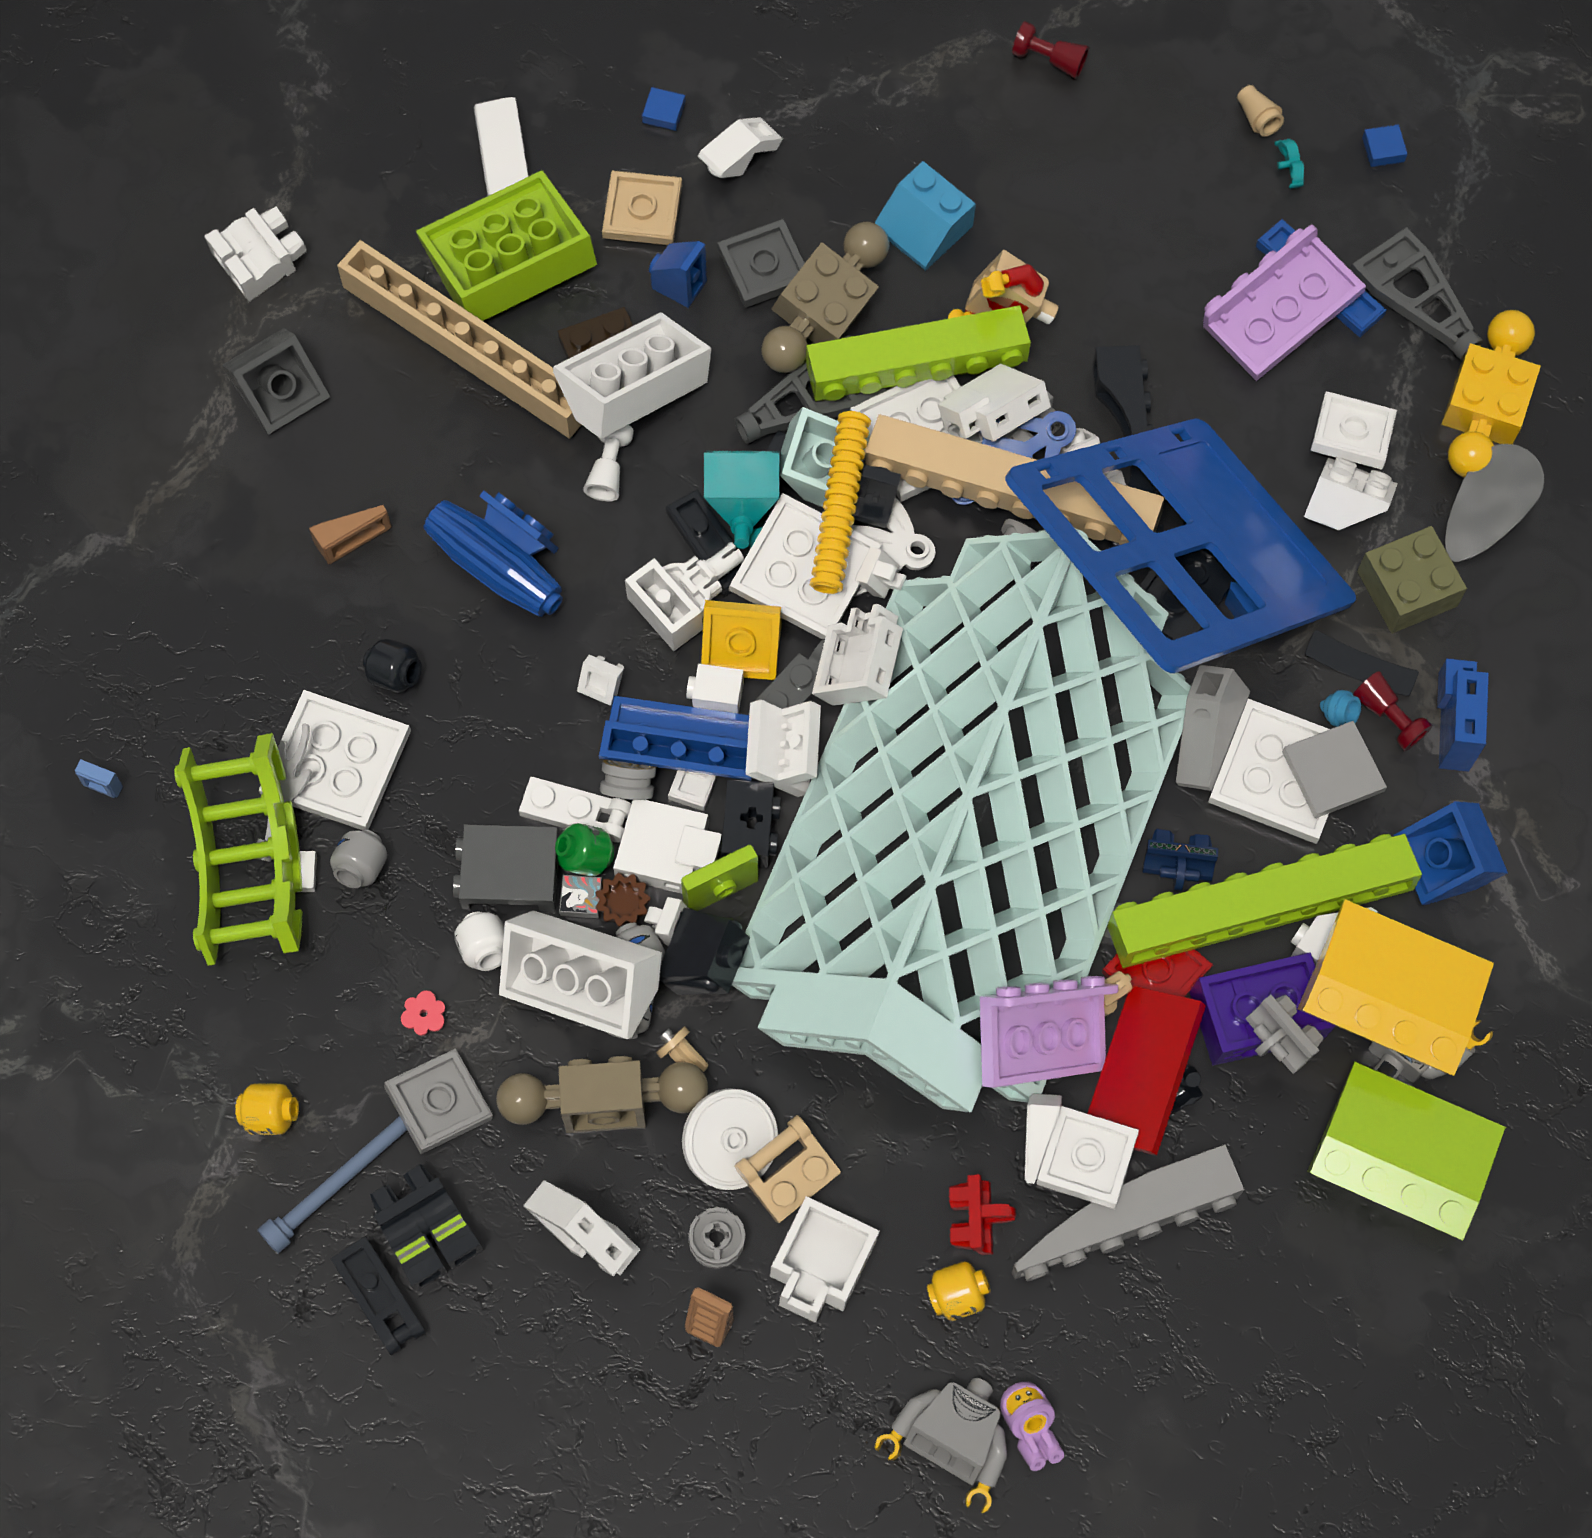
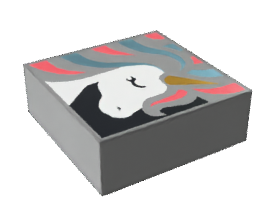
[559,875,602,919]

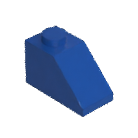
[649,241,707,308]

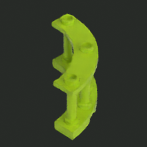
[174,733,303,966]

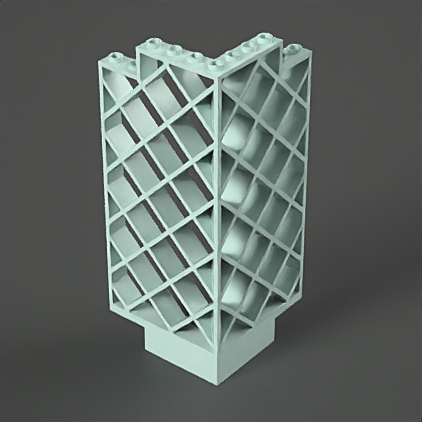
[732,529,1191,1112]

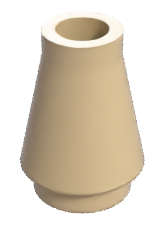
[1237,85,1284,136]

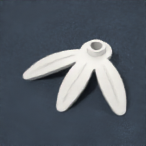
[850,497,935,597]

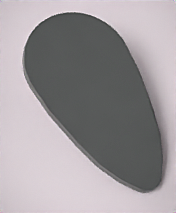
[1445,444,1544,563]

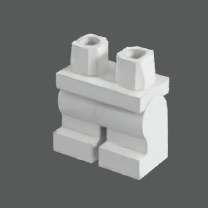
[204,207,307,302]

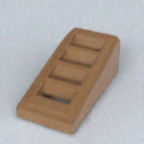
[309,505,392,564]
[685,1287,734,1347]

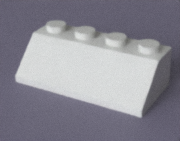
[553,312,711,439]
[499,910,662,1039]

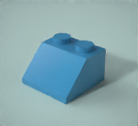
[875,161,976,271]

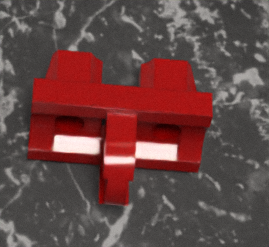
[949,1174,1016,1255]

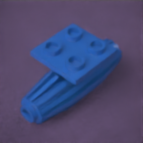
[423,490,563,616]

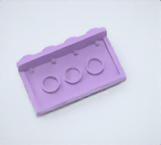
[1203,225,1366,381]
[980,976,1118,1088]

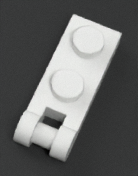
[519,777,631,842]

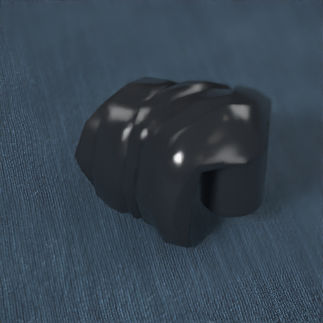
[1171,1064,1203,1112]

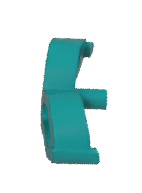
[1274,139,1304,189]

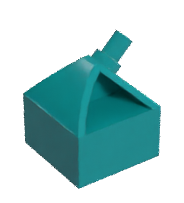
[704,451,780,549]

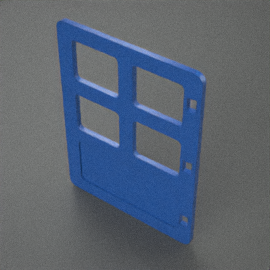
[1005,419,1356,673]

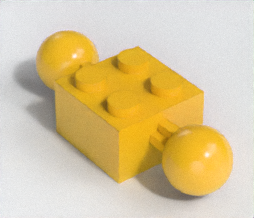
[1441,310,1541,478]

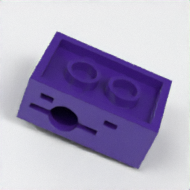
[1189,952,1335,1066]

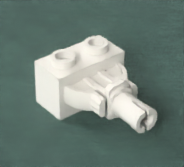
[625,542,744,651]

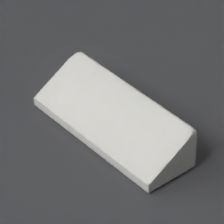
[474,97,528,196]

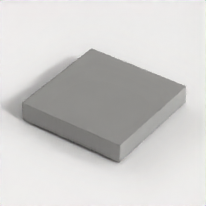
[1282,721,1387,819]
[384,1048,493,1154]

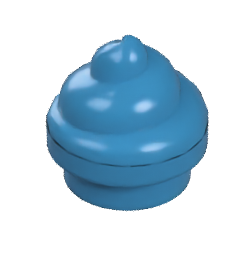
[1320,690,1361,727]

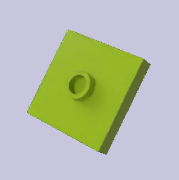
[681,845,758,911]

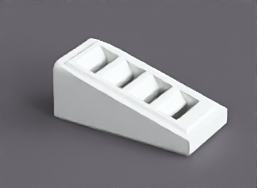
[1025,1094,1062,1183]

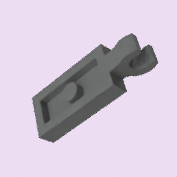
[755,638,825,709]

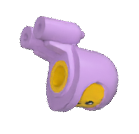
[1000,1382,1064,1471]

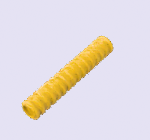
[809,411,871,594]

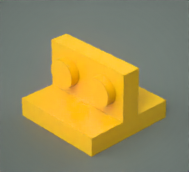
[701,600,782,680]

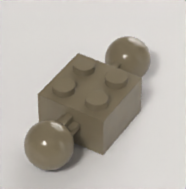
[761,222,889,373]
[496,1056,708,1133]

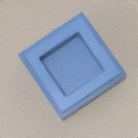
[75,759,123,798]

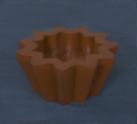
[595,873,651,927]

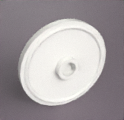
[682,1088,778,1190]

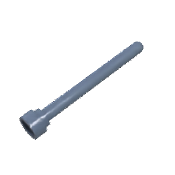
[257,1116,407,1254]

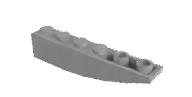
[1012,1145,1244,1281]

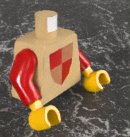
[948,250,1058,325]

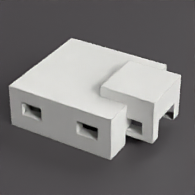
[938,364,1051,441]
[812,604,903,706]
[613,800,722,894]
[523,1181,640,1276]
[770,1196,879,1323]

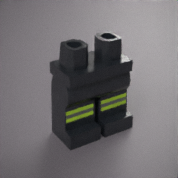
[370,1164,483,1292]

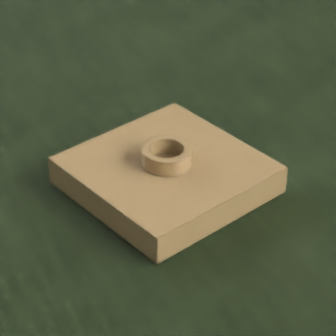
[602,171,682,245]

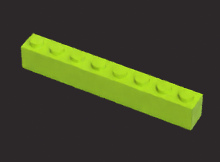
[1107,834,1422,968]

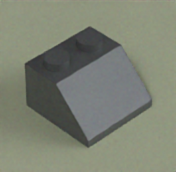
[222,328,330,435]

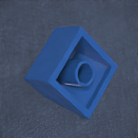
[1394,801,1508,905]

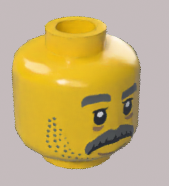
[235,1083,299,1135]
[927,1261,991,1321]

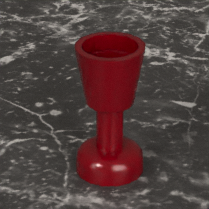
[1012,21,1089,79]
[1353,671,1433,751]

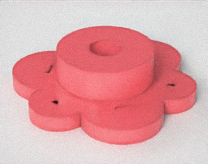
[401,991,445,1036]

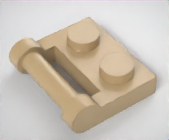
[734,1115,841,1223]

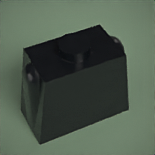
[659,908,750,995]

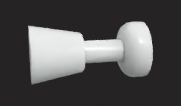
[583,425,634,501]

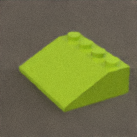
[416,170,597,321]
[1307,1061,1505,1240]

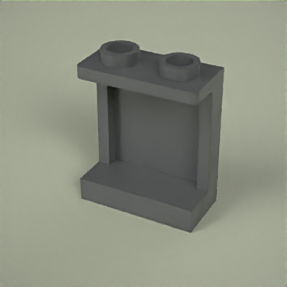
[453,825,559,913]

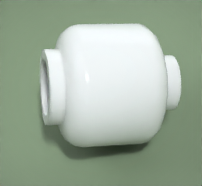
[454,912,504,971]

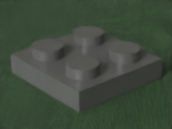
[717,219,805,308]

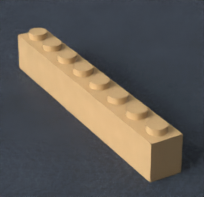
[337,240,582,439]
[865,414,1164,545]

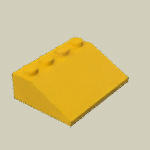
[1297,899,1494,1076]

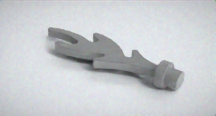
[257,723,312,862]

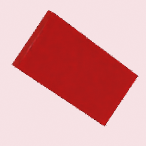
[1087,985,1206,1156]

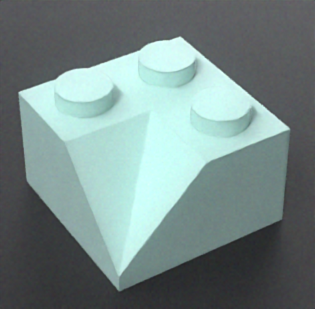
[780,407,871,507]

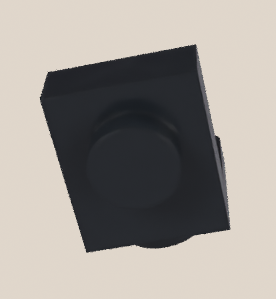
[852,464,901,528]

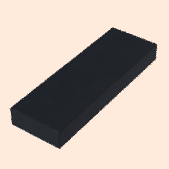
[666,489,742,598]

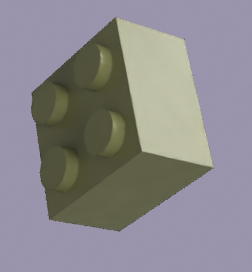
[1357,526,1467,634]

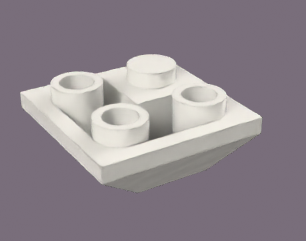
[1304,457,1397,530]

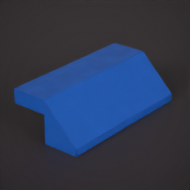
[599,696,752,781]

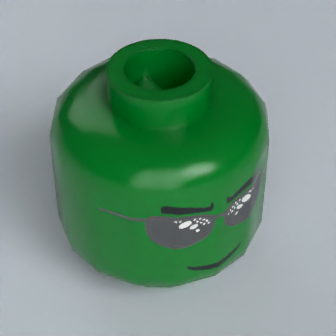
[555,823,614,877]

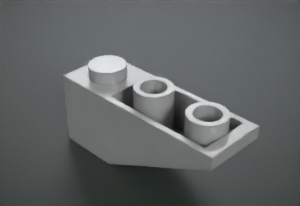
[1176,665,1250,791]

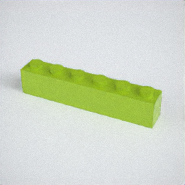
[806,305,1031,401]

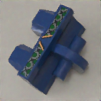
[1143,829,1218,891]

